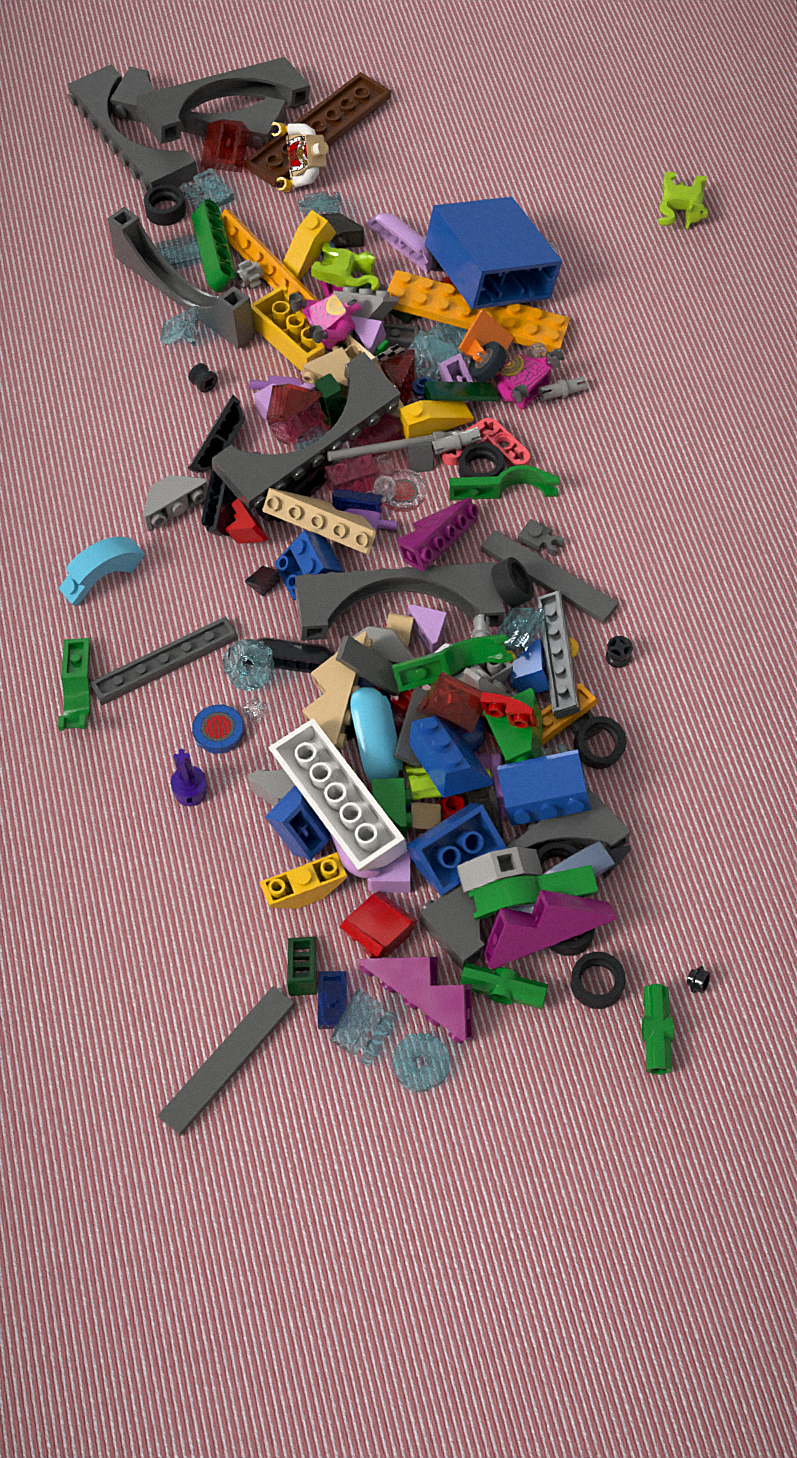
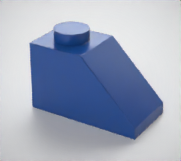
[509,638,549,694]

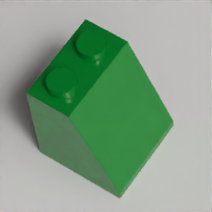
[483,688,543,764]

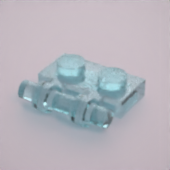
[181,168,235,210]
[403,329,460,381]
[329,990,396,1066]

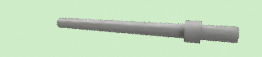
[327,430,460,461]

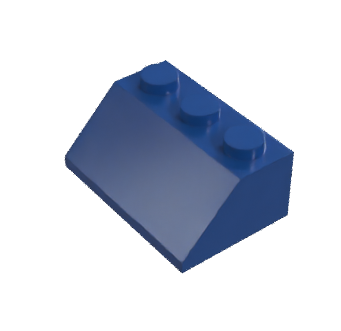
[409,715,493,798]
[497,749,591,826]
[406,803,507,896]

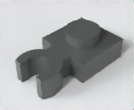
[518,519,564,556]

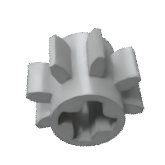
[235,259,263,289]

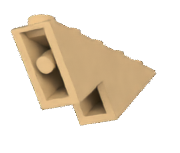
[302,347,404,423]
[262,488,377,554]
[302,631,373,752]

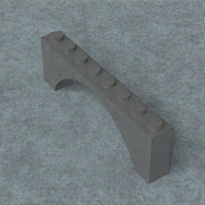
[137,57,310,144]
[68,64,198,192]
[110,67,287,149]
[107,207,255,349]
[212,352,401,511]
[294,562,505,641]
[420,788,631,971]

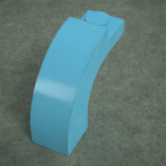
[59,537,145,606]

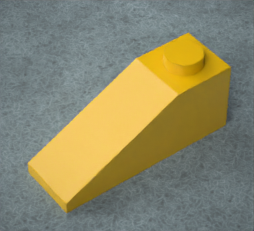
[283,210,336,281]
[399,400,474,439]

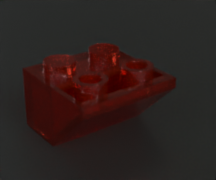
[200,119,249,173]

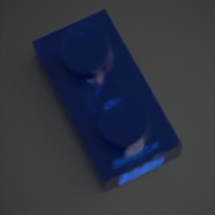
[332,489,382,513]
[318,971,347,1029]

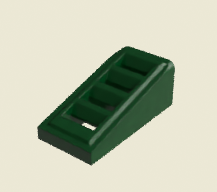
[314,373,341,424]
[287,936,317,996]

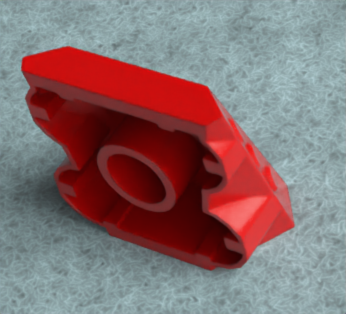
[340,891,418,959]

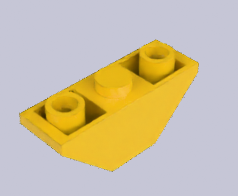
[260,852,347,909]

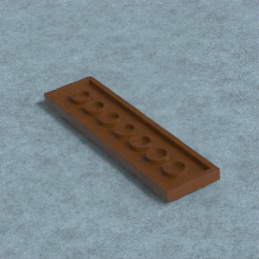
[244,72,391,188]

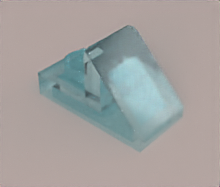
[160,306,199,346]

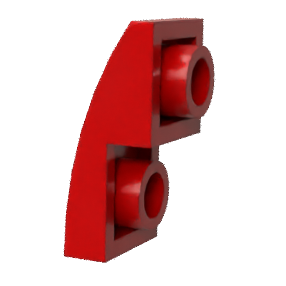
[480,692,538,728]

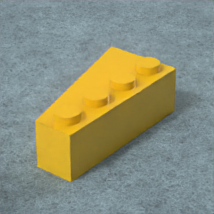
[251,284,325,372]

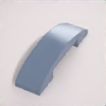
[511,841,616,913]

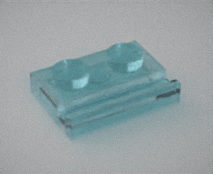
[156,234,202,270]
[496,608,546,651]

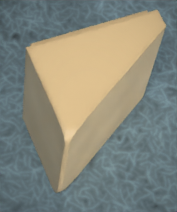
[386,612,414,647]
[411,802,441,833]

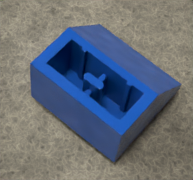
[274,530,344,600]
[265,786,330,861]

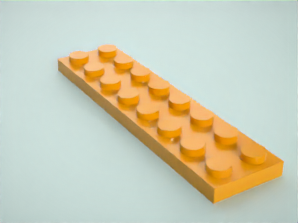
[387,270,570,352]

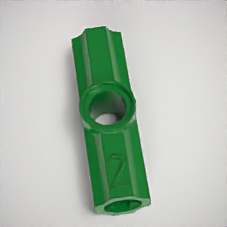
[460,963,548,1010]
[642,984,674,1075]

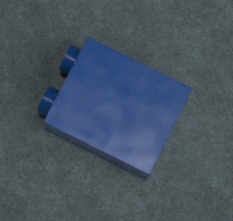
[425,197,562,310]

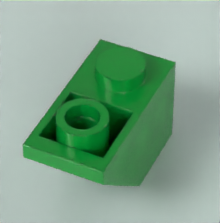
[372,778,412,838]

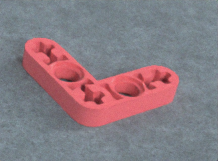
[441,418,530,467]

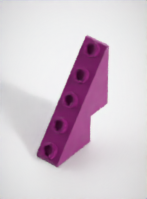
[396,497,479,571]
[483,890,617,969]
[357,957,473,1044]

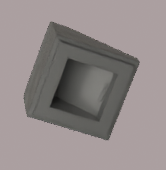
[407,442,433,473]

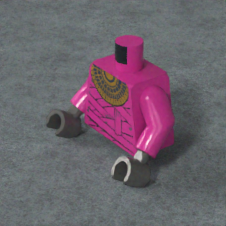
[289,293,361,351]
[497,349,565,410]

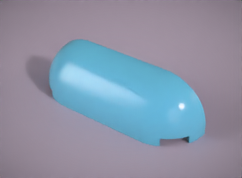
[350,687,402,784]

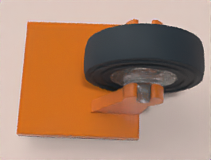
[458,309,514,383]

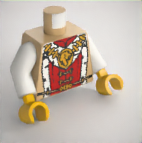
[271,122,329,192]

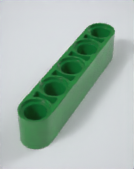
[192,199,236,293]

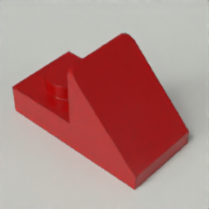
[225,499,269,544]

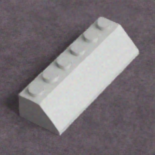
[268,718,408,872]

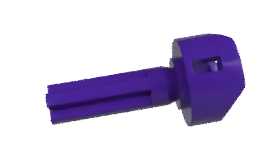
[170,749,208,806]

